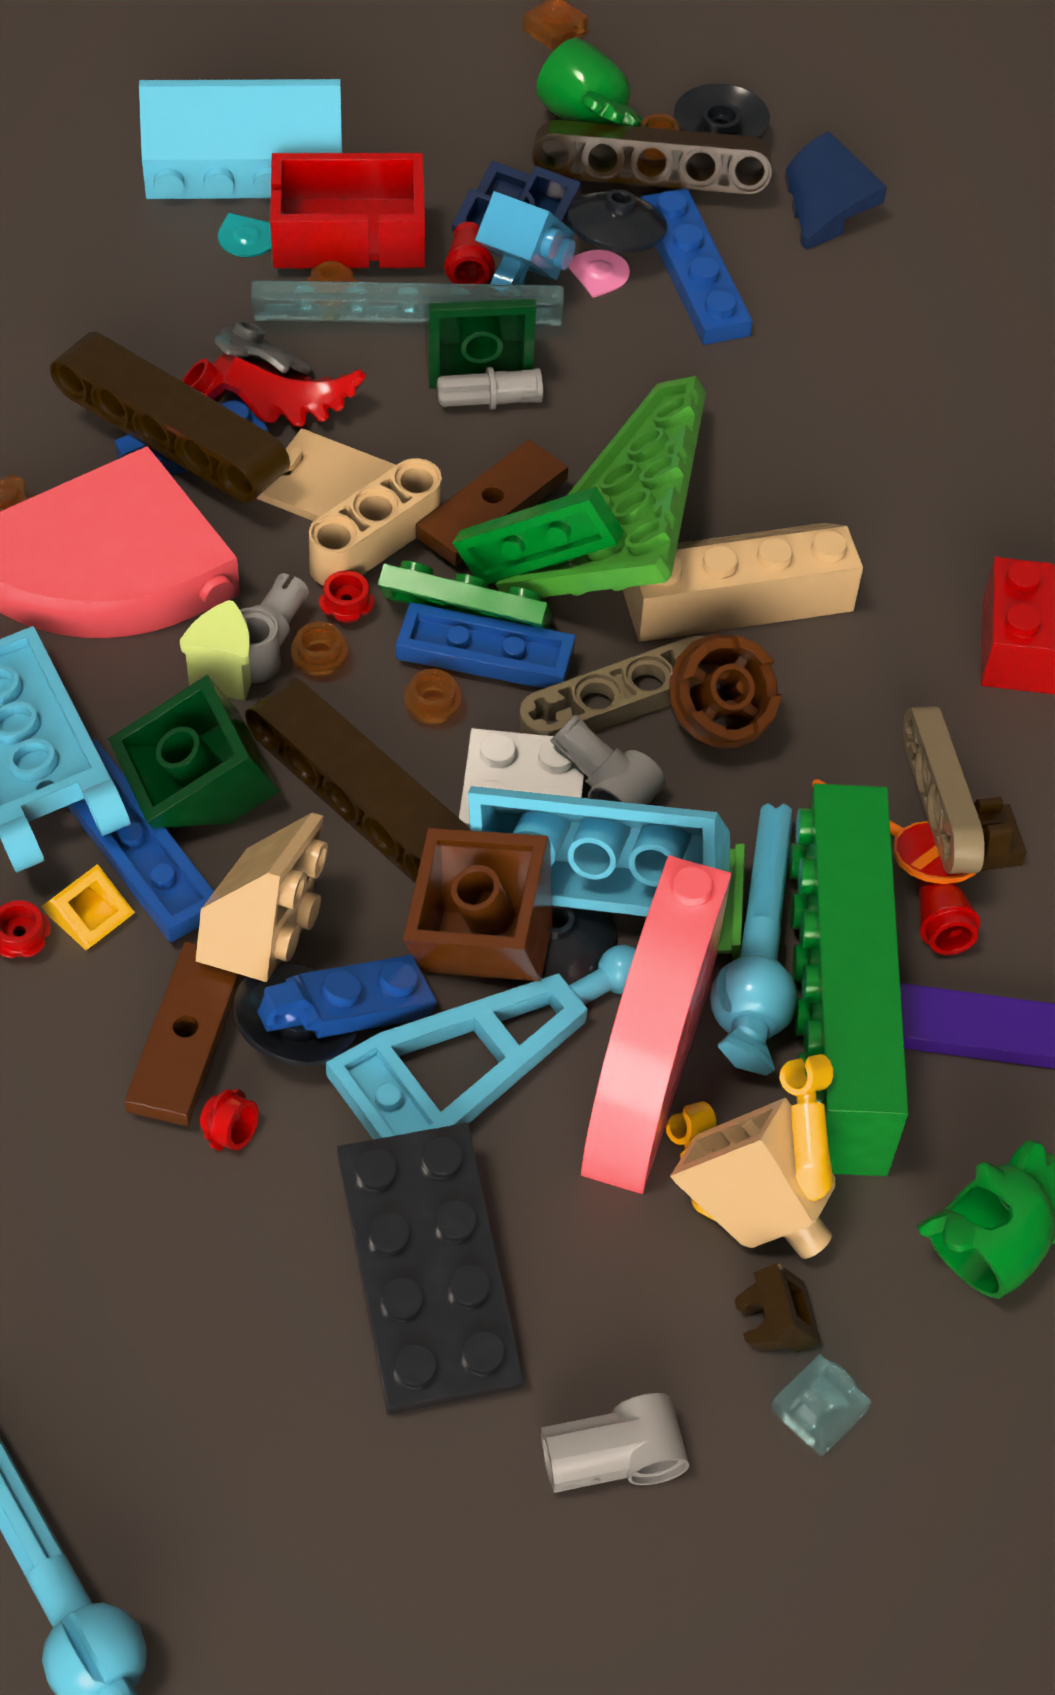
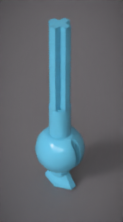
[710,803,798,1076]
[0,1438,148,1695]

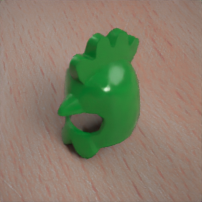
[536,37,646,127]
[917,1140,1055,1299]

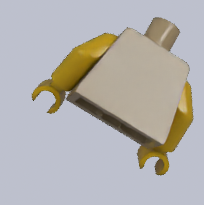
[666,1054,836,1259]

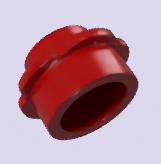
[319,570,375,623]
[0,900,51,958]
[200,1089,259,1151]

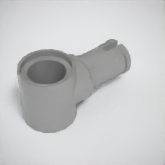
[240,573,309,683]
[550,714,666,805]

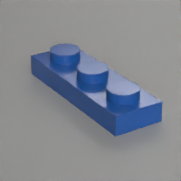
[396,602,576,689]

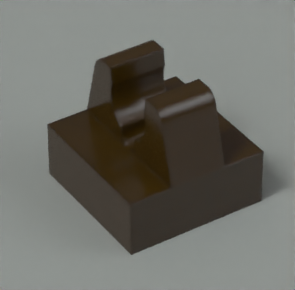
[974,796,1027,871]
[735,1263,821,1353]

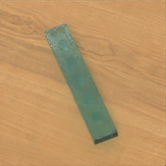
[251,280,564,326]

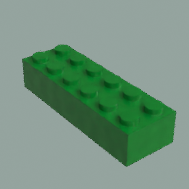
[788,784,908,1176]

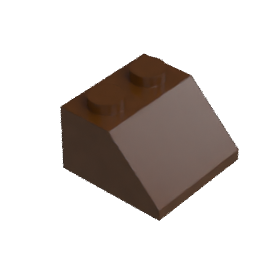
[403,828,552,982]

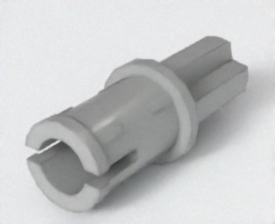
[437,367,543,409]

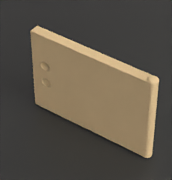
[256,428,396,521]

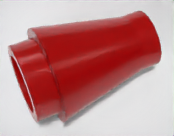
[444,222,495,291]
[916,878,980,955]

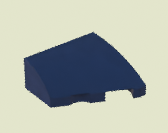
[785,131,887,250]
[452,161,581,232]

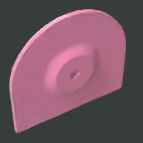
[568,249,630,298]

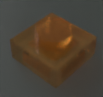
[523,0,588,51]

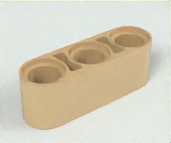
[309,458,442,586]

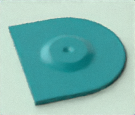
[218,213,272,257]

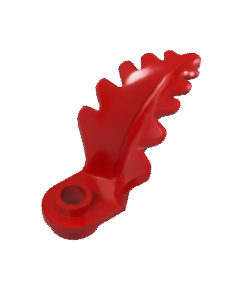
[182,353,366,427]

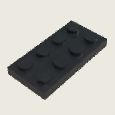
[337,1122,524,1415]

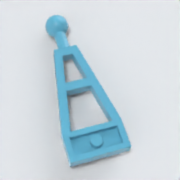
[326,945,636,1140]

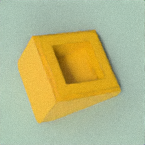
[41,864,135,950]

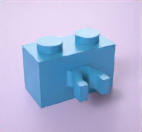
[475,191,575,300]

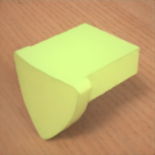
[180,600,252,701]

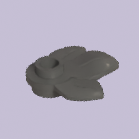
[214,320,312,375]

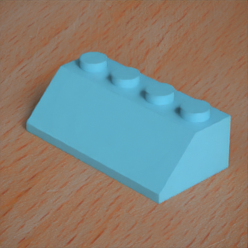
[139,79,343,199]
[468,786,730,917]

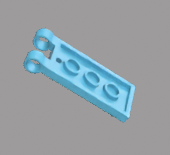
[0,626,131,873]

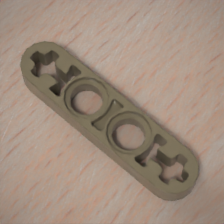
[519,636,704,736]
[903,706,984,874]

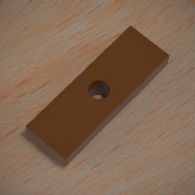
[416,439,568,566]
[124,941,243,1126]

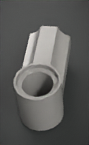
[541,1393,690,1493]

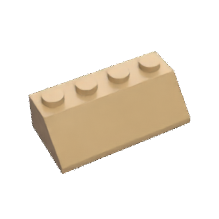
[623,523,863,642]

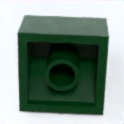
[425,299,536,388]
[108,675,280,828]

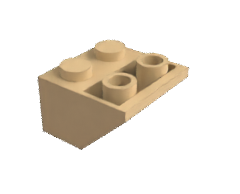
[196,813,328,982]

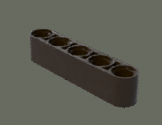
[532,120,772,194]
[50,332,290,503]
[245,678,470,883]

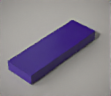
[900,983,1055,1069]

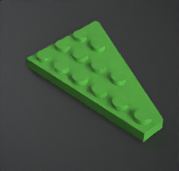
[495,376,706,599]

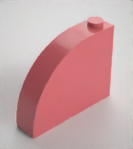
[0,446,240,638]
[581,855,732,1194]

